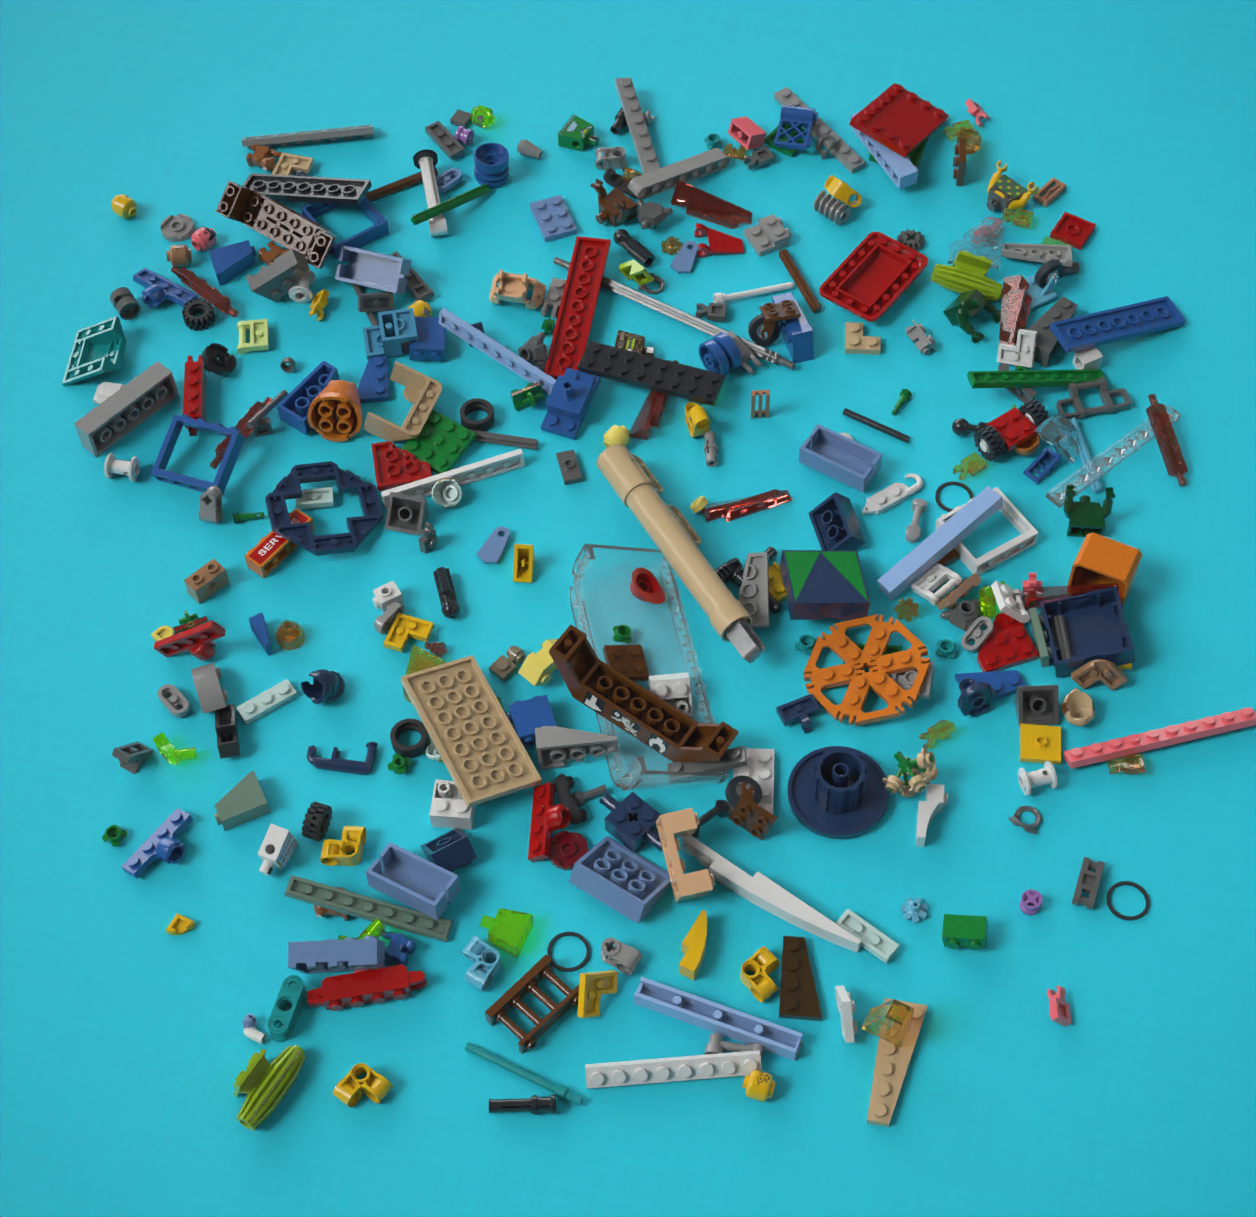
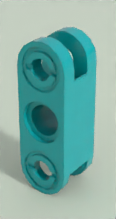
[267,975,307,1042]

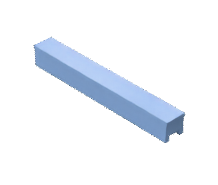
[877,486,1003,601]
[633,977,803,1062]

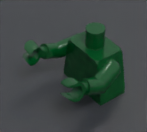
[943,289,1005,343]
[1063,485,1115,537]

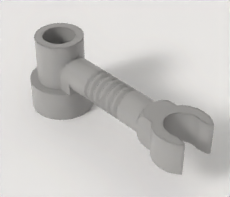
[704,1033,764,1058]

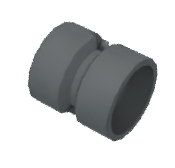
[110,287,141,320]

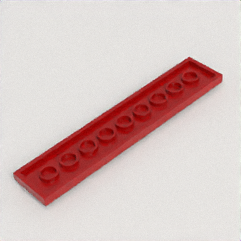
[544,236,611,380]

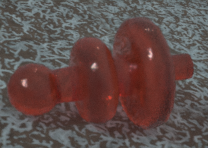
[424,642,447,658]

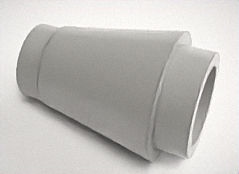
[517,139,543,159]

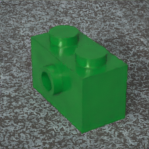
[942,914,988,950]

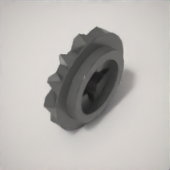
[897,229,924,250]

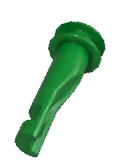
[891,389,912,416]
[233,512,265,524]

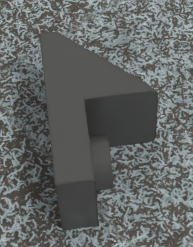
[112,741,153,774]

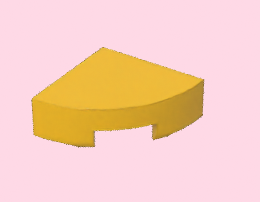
[166,913,196,935]

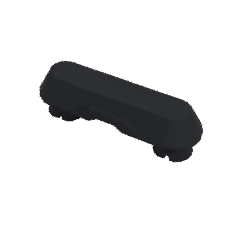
[603,168,638,199]
[553,774,588,825]

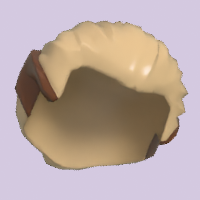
[1061,688,1096,727]

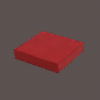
[1050,212,1096,251]

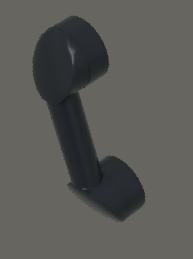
[691,800,731,839]

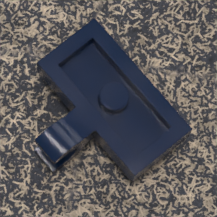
[776,694,821,734]

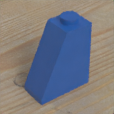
[209,240,257,286]

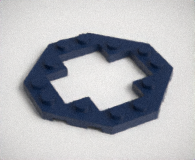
[265,461,383,556]

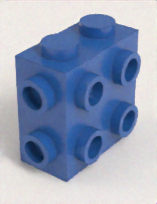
[506,695,557,747]

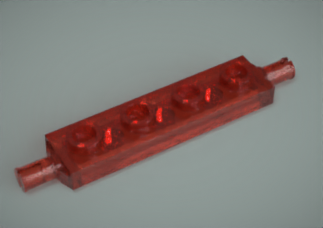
[171,266,239,318]
[1146,394,1188,487]
[209,397,272,469]

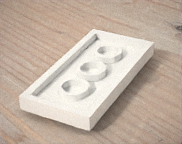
[732,748,775,822]

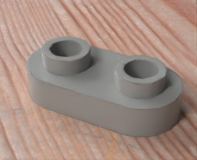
[374,601,405,635]
[961,617,994,652]
[158,684,190,717]

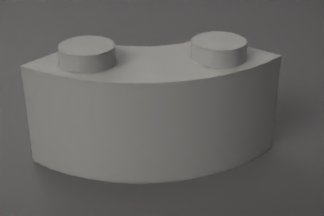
[191,663,229,714]

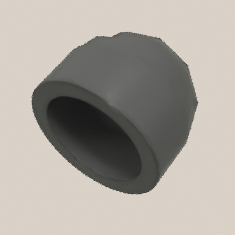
[280,357,296,373]

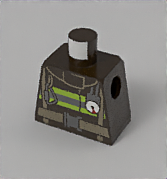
[614,330,655,357]

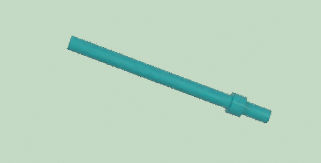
[465,1042,584,1106]

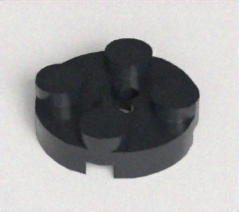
[202,343,236,377]

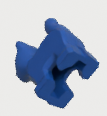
[380,930,416,967]

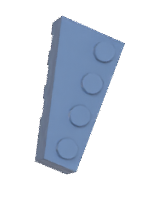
[288,936,385,974]

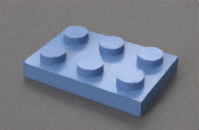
[529,195,577,242]

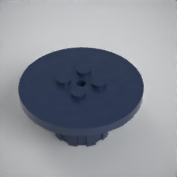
[787,746,889,839]

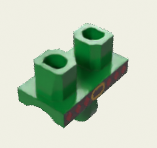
[510,382,545,411]
[173,611,208,634]

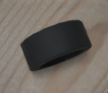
[460,398,495,431]
[390,718,429,758]

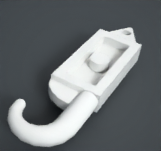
[862,473,923,516]

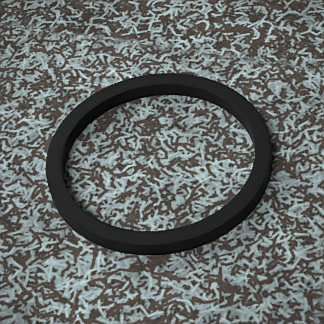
[935,481,973,512]
[1106,881,1149,921]
[547,932,590,972]

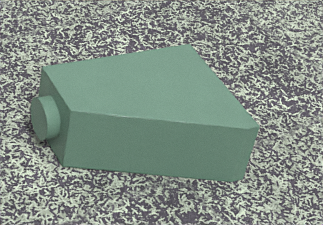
[214,771,270,831]

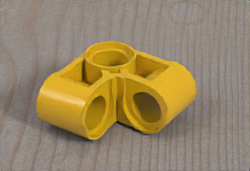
[824,175,862,208]
[684,402,710,438]
[320,826,366,867]
[740,946,780,1003]
[333,1063,393,1108]

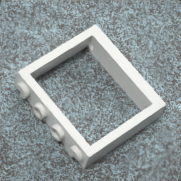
[935,487,1038,575]

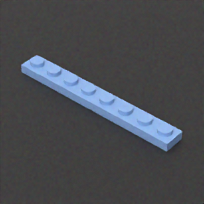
[438,308,556,395]

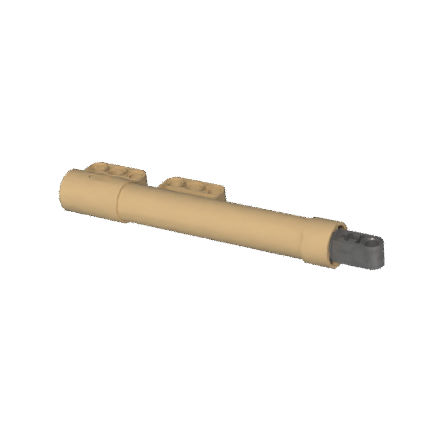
[596,444,766,663]

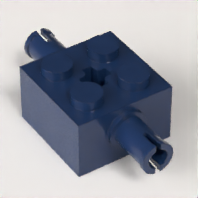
[599,792,663,853]

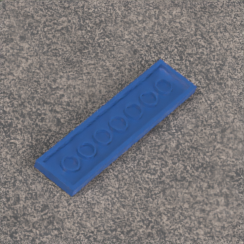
[1049,296,1186,353]

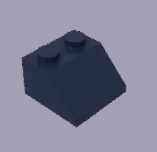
[421,828,477,873]

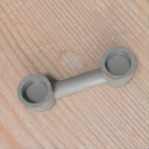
[905,498,927,543]

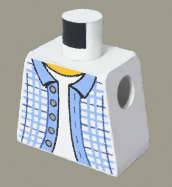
[258,823,298,876]

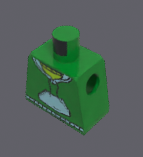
[558,115,600,151]

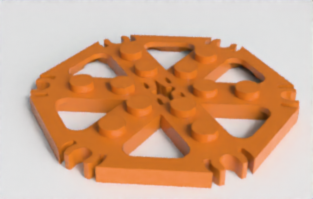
[803,614,930,726]

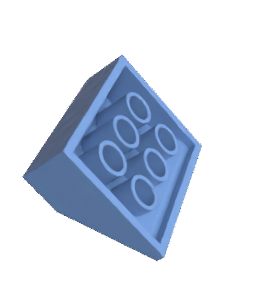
[569,836,671,924]

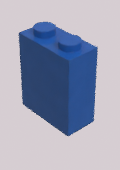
[409,317,446,362]

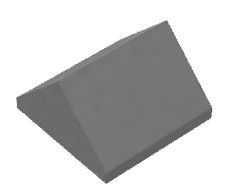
[385,492,429,536]
[1014,685,1059,726]

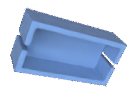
[335,245,412,294]
[799,424,882,492]
[366,842,461,920]

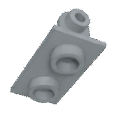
[906,319,936,355]

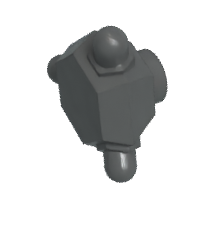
[636,200,673,230]
[518,332,547,372]
[940,599,981,631]

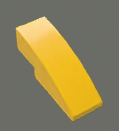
[679,910,707,981]

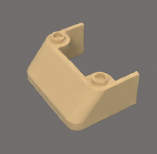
[363,361,442,442]

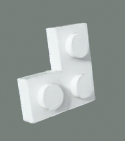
[997,329,1037,368]
[835,985,857,1043]

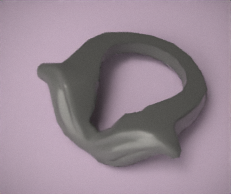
[816,134,839,159]
[638,272,664,295]
[1008,806,1041,834]

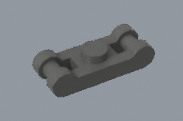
[1071,856,1105,910]

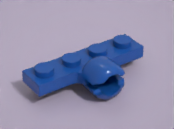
[133,267,197,308]
[121,808,193,879]

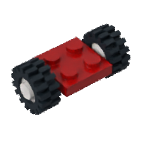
[974,399,1051,461]

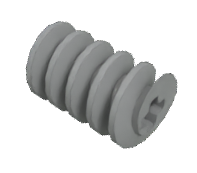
[813,191,851,225]

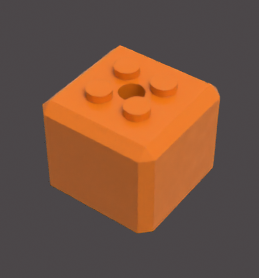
[1066,532,1142,607]

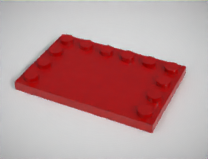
[849,83,949,158]

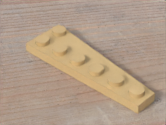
[867,998,927,1127]

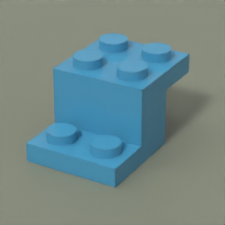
[363,308,418,360]

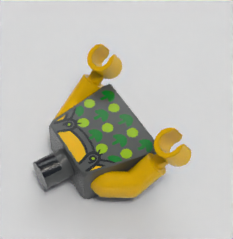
[986,160,1039,213]

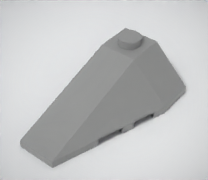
[535,726,618,770]

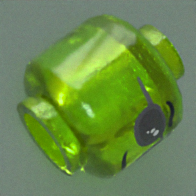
[470,105,495,129]

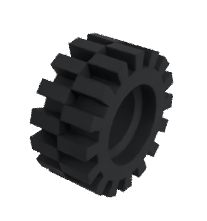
[182,298,216,331]
[302,801,332,841]

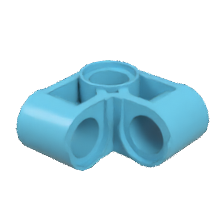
[461,936,502,992]

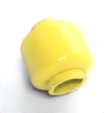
[603,425,630,448]

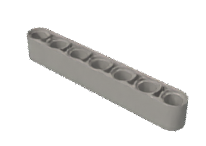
[628,148,730,200]

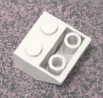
[649,672,693,716]
[429,780,475,830]

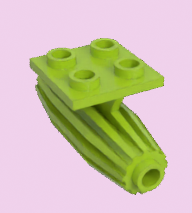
[930,250,1005,302]
[233,1045,306,1131]

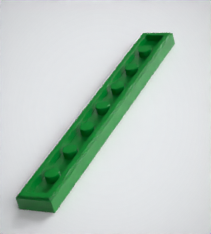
[967,369,1107,389]

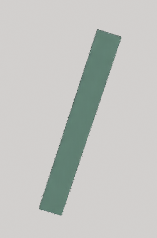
[285,875,452,943]

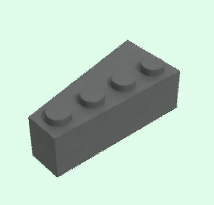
[1027,296,1077,368]

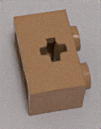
[184,559,229,604]

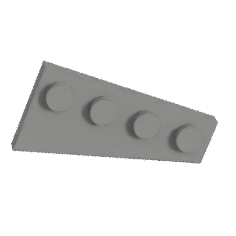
[1001,243,1072,267]
[738,552,770,629]

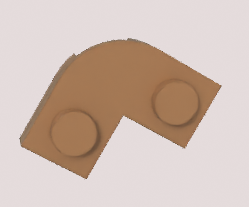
[1071,659,1128,690]

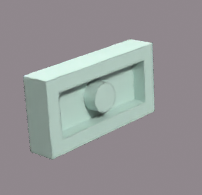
[296,487,334,509]

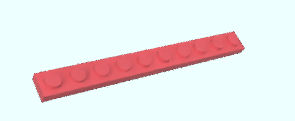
[1063,707,1256,769]

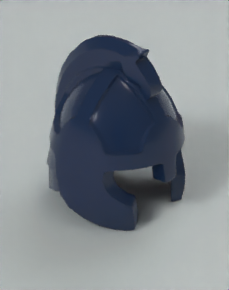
[301,669,345,704]

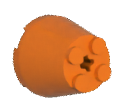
[307,380,363,442]

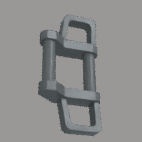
[1056,377,1131,421]

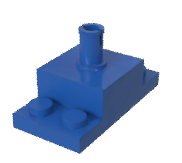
[541,368,601,440]

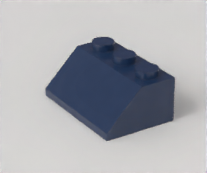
[809,492,866,550]

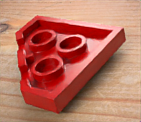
[371,441,431,491]
[977,613,1039,672]

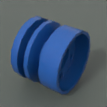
[474,142,509,188]

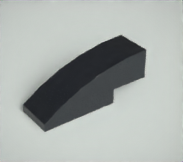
[215,704,240,759]

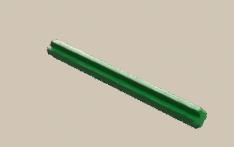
[411,184,490,225]

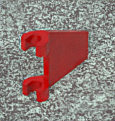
[694,223,744,258]

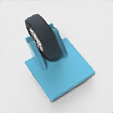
[1009,259,1065,311]

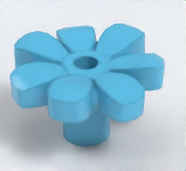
[901,897,928,924]

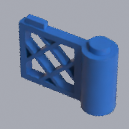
[774,105,818,150]

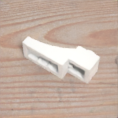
[916,784,948,847]

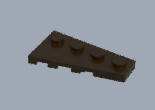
[779,936,822,1021]

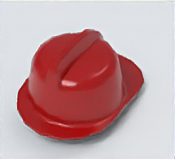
[630,567,666,604]

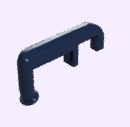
[307,742,378,775]

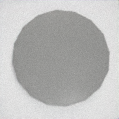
[160,214,195,242]

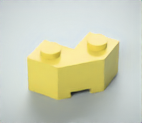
[518,639,558,686]

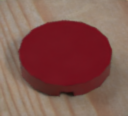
[549,831,588,870]

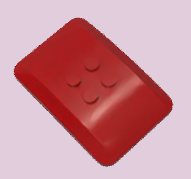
[819,231,928,322]

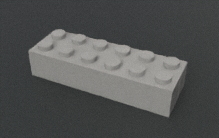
[74,361,179,457]

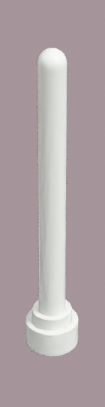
[713,282,794,304]

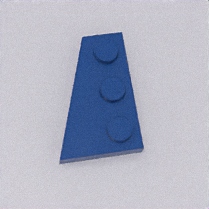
[357,356,390,404]
[955,670,1026,702]

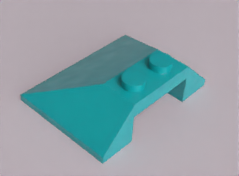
[62,316,127,386]

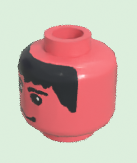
[191,226,216,252]

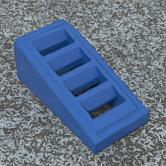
[1023,447,1062,484]
[249,613,272,656]

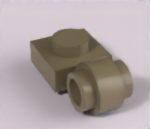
[489,646,526,682]

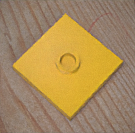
[1020,724,1061,765]

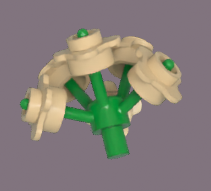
[882,748,938,797]

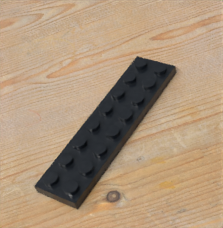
[242,173,372,206]
[577,341,725,406]

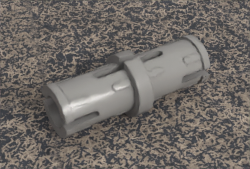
[704,431,718,467]

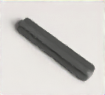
[1053,615,1072,660]

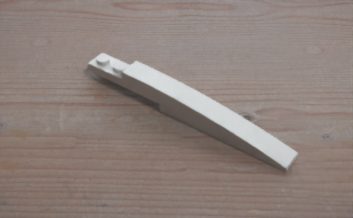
[681,835,861,953]

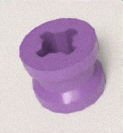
[455,126,474,146]
[1019,889,1043,916]

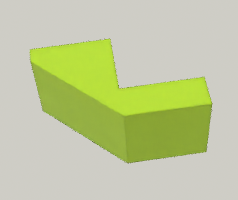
[618,260,654,286]

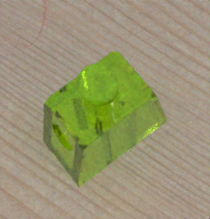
[480,908,534,958]

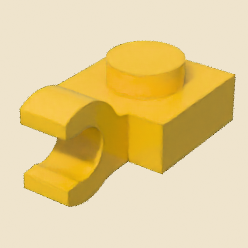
[309,289,329,321]

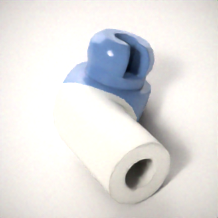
[242,1014,267,1044]

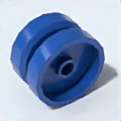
[699,332,742,375]

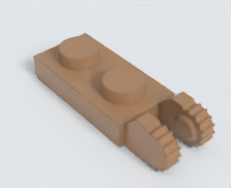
[936,573,981,610]

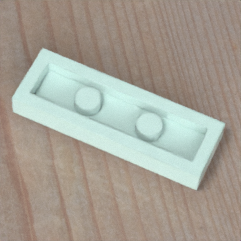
[236,679,298,725]
[836,909,899,963]

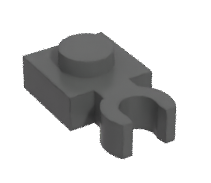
[744,147,775,170]
[696,303,727,322]
[418,522,437,554]

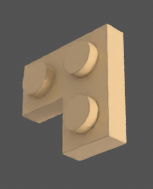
[272,153,314,175]
[845,322,881,355]

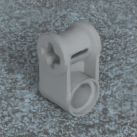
[595,147,627,170]
[199,486,223,524]
[601,938,642,975]

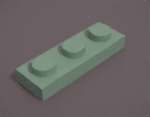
[1029,607,1052,667]

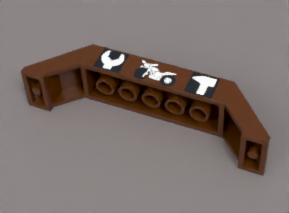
[549,624,739,762]

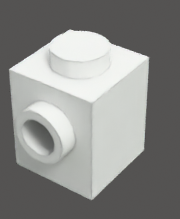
[1072,347,1103,369]
[372,581,404,613]

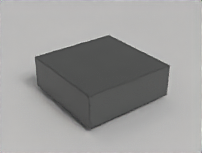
[450,109,473,128]
[253,418,273,437]

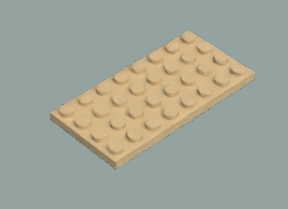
[401,655,542,808]

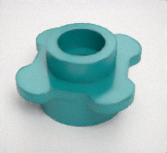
[704,133,723,149]
[795,634,817,655]
[935,639,956,659]

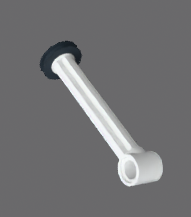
[413,149,448,237]

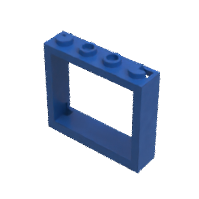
[301,196,389,260]
[151,414,245,494]

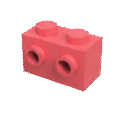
[728,116,767,150]

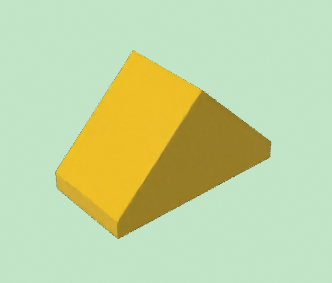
[513,544,535,583]

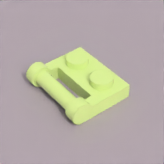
[237,319,269,354]

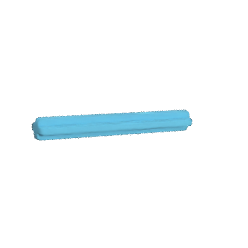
[1067,418,1103,493]

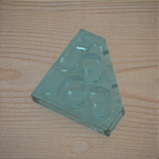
[948,217,1005,269]

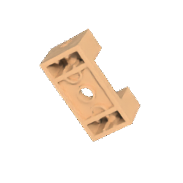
[656,808,715,902]

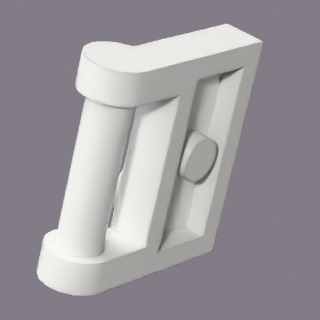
[911,563,962,605]
[991,581,1030,623]

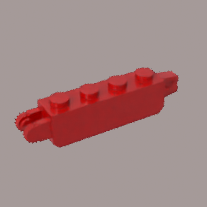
[183,355,207,437]
[307,964,427,1011]

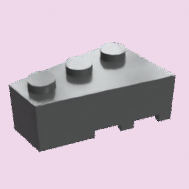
[246,249,310,303]

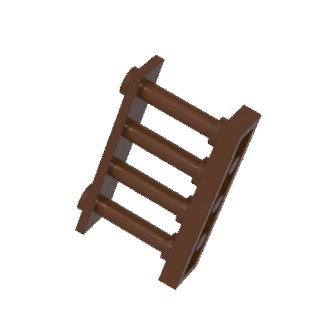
[485,955,579,1054]

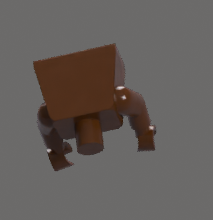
[590,178,637,227]

